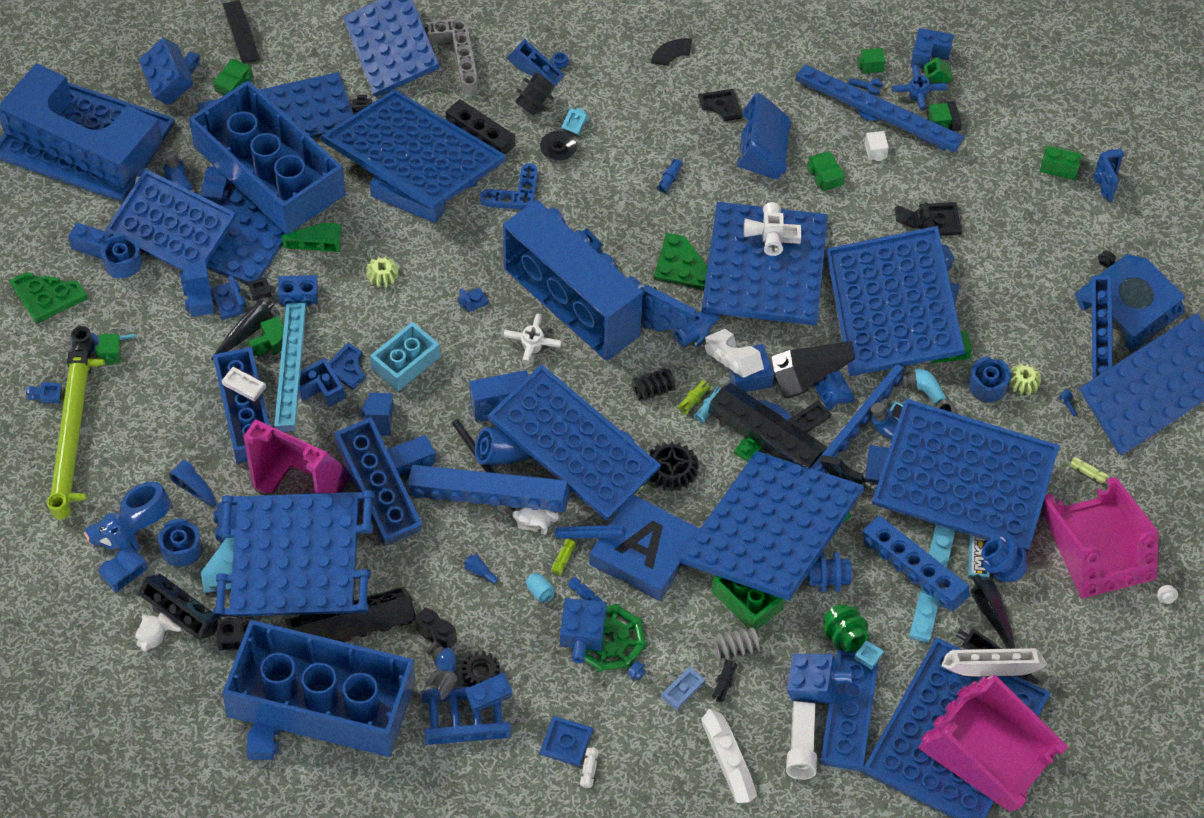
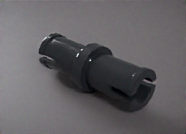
[712,660,737,702]

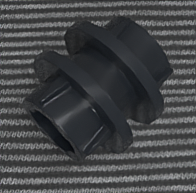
[515,73,555,116]

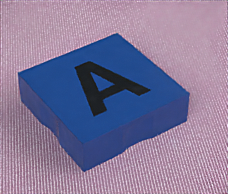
[589,495,701,601]

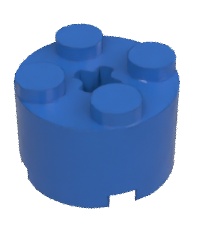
[101,234,142,278]
[969,357,1011,403]
[158,519,202,567]

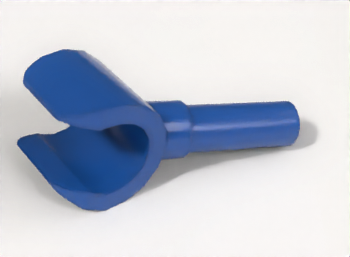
[1059,389,1078,417]

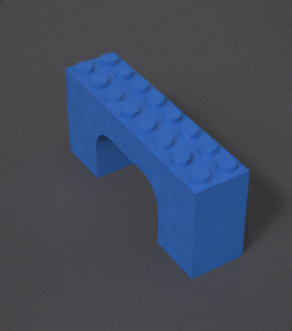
[0,63,163,188]

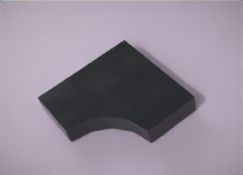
[698,89,742,121]

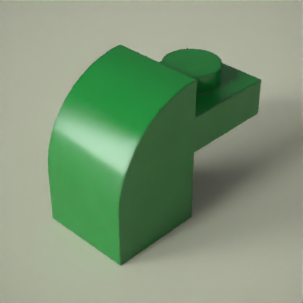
[248,316,284,356]

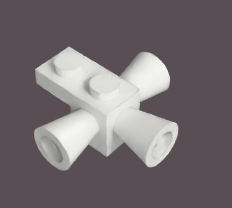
[744,202,801,256]

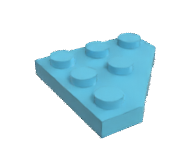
[201,526,236,594]

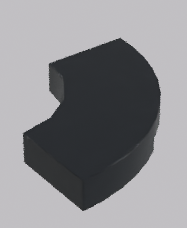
[651,38,692,66]
[820,455,866,489]

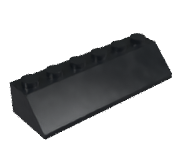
[708,383,828,469]
[284,586,416,642]

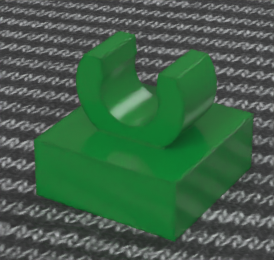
[734,437,761,462]

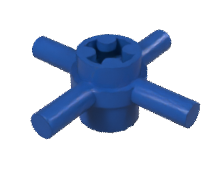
[892,65,947,111]

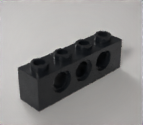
[445,99,516,155]
[138,574,222,640]

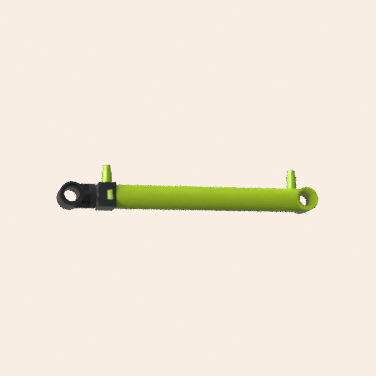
[47,326,105,519]

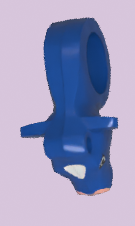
[84,482,171,551]

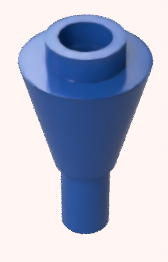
[464,553,499,585]

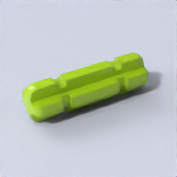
[551,539,576,576]

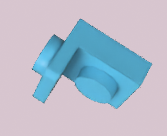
[561,108,589,136]

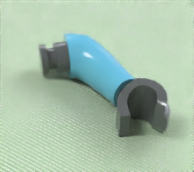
[903,369,958,414]

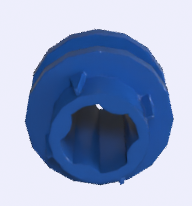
[981,536,1028,583]
[807,552,852,593]

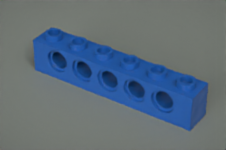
[1092,275,1113,379]
[863,515,970,612]

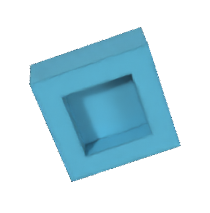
[854,640,884,670]

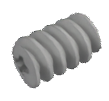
[714,627,760,661]

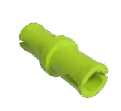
[677,381,710,415]

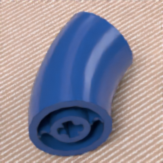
[475,427,532,466]

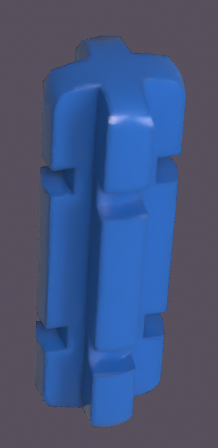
[568,577,603,602]

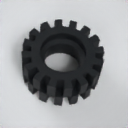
[462,651,500,687]

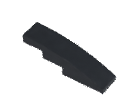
[222,0,259,64]

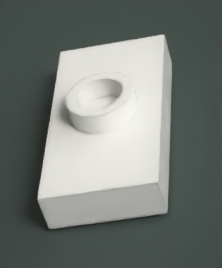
[222,367,266,402]

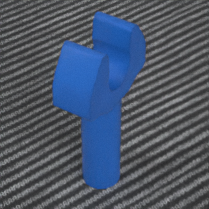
[848,77,883,95]

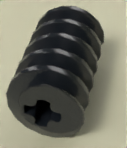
[631,368,676,401]

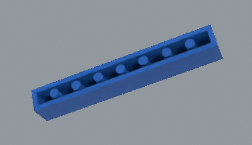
[407,465,571,512]

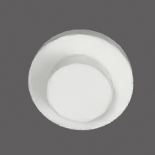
[1157,585,1178,604]

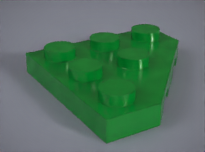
[654,232,708,290]
[9,272,88,324]

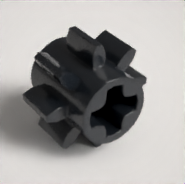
[352,95,372,113]

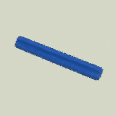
[554,525,627,539]

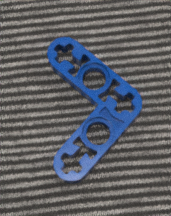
[480,163,538,210]

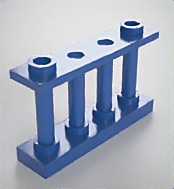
[421,687,511,745]

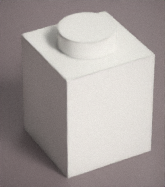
[864,131,889,161]

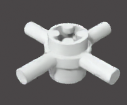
[503,314,562,364]

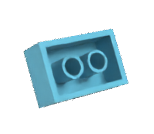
[370,322,440,391]

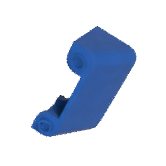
[737,92,792,179]

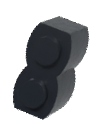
[415,608,457,648]

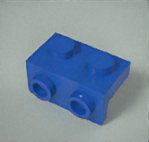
[813,370,855,410]

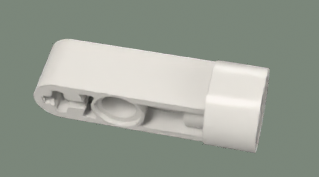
[786,701,817,780]

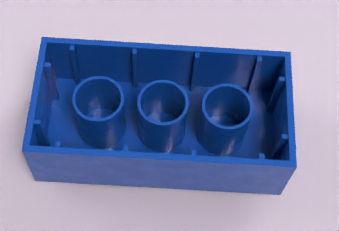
[189,81,346,235]
[503,200,645,361]
[222,620,415,757]

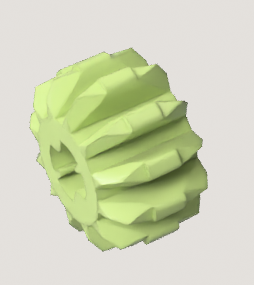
[366,256,398,288]
[1009,363,1041,396]

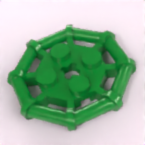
[585,603,647,673]

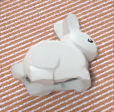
[513,508,559,535]
[136,612,184,652]

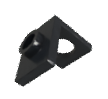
[895,202,930,228]

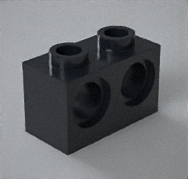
[217,617,260,650]

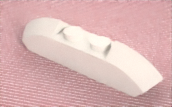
[942,648,1047,676]
[701,709,757,803]

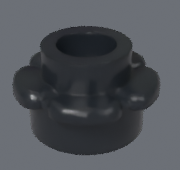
[1098,250,1116,268]

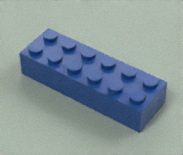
[213,347,270,464]
[333,417,422,546]

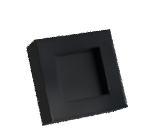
[248,277,271,301]

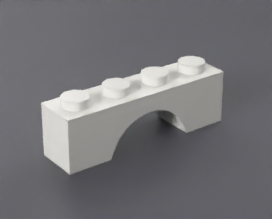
[705,329,764,378]

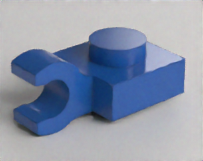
[26,382,62,404]

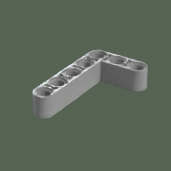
[423,19,478,95]

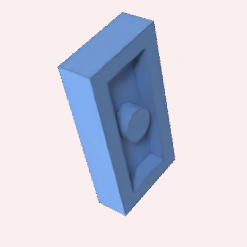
[661,667,705,710]

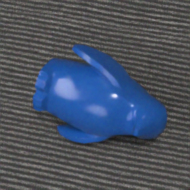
[673,312,720,348]

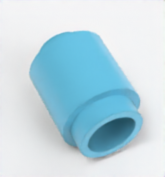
[525,573,555,603]

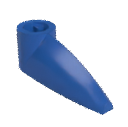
[169,460,216,508]

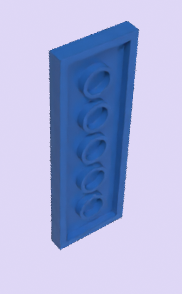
[820,649,879,772]

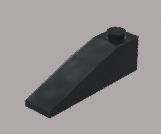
[772,341,855,398]

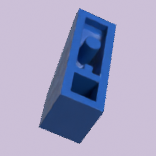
[507,38,564,86]

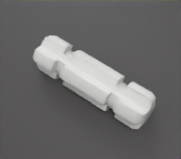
[580,747,599,788]

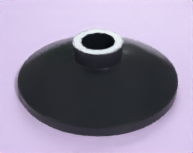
[540,131,577,161]

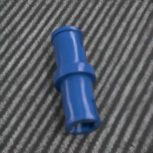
[657,159,683,194]

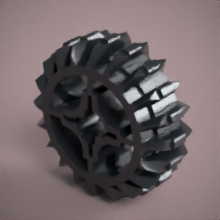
[649,441,699,492]

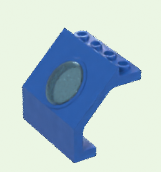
[1075,254,1185,352]

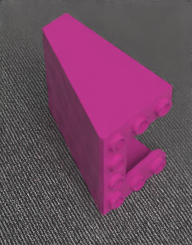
[244,419,351,494]
[1041,477,1159,599]
[918,674,1068,812]

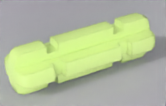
[1070,457,1108,484]

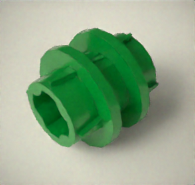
[824,604,869,653]

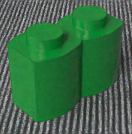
[213,59,253,95]
[807,151,845,191]

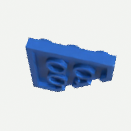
[641,284,696,332]

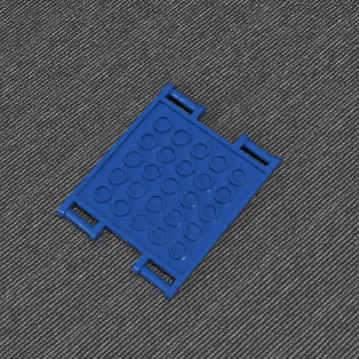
[213,491,375,617]

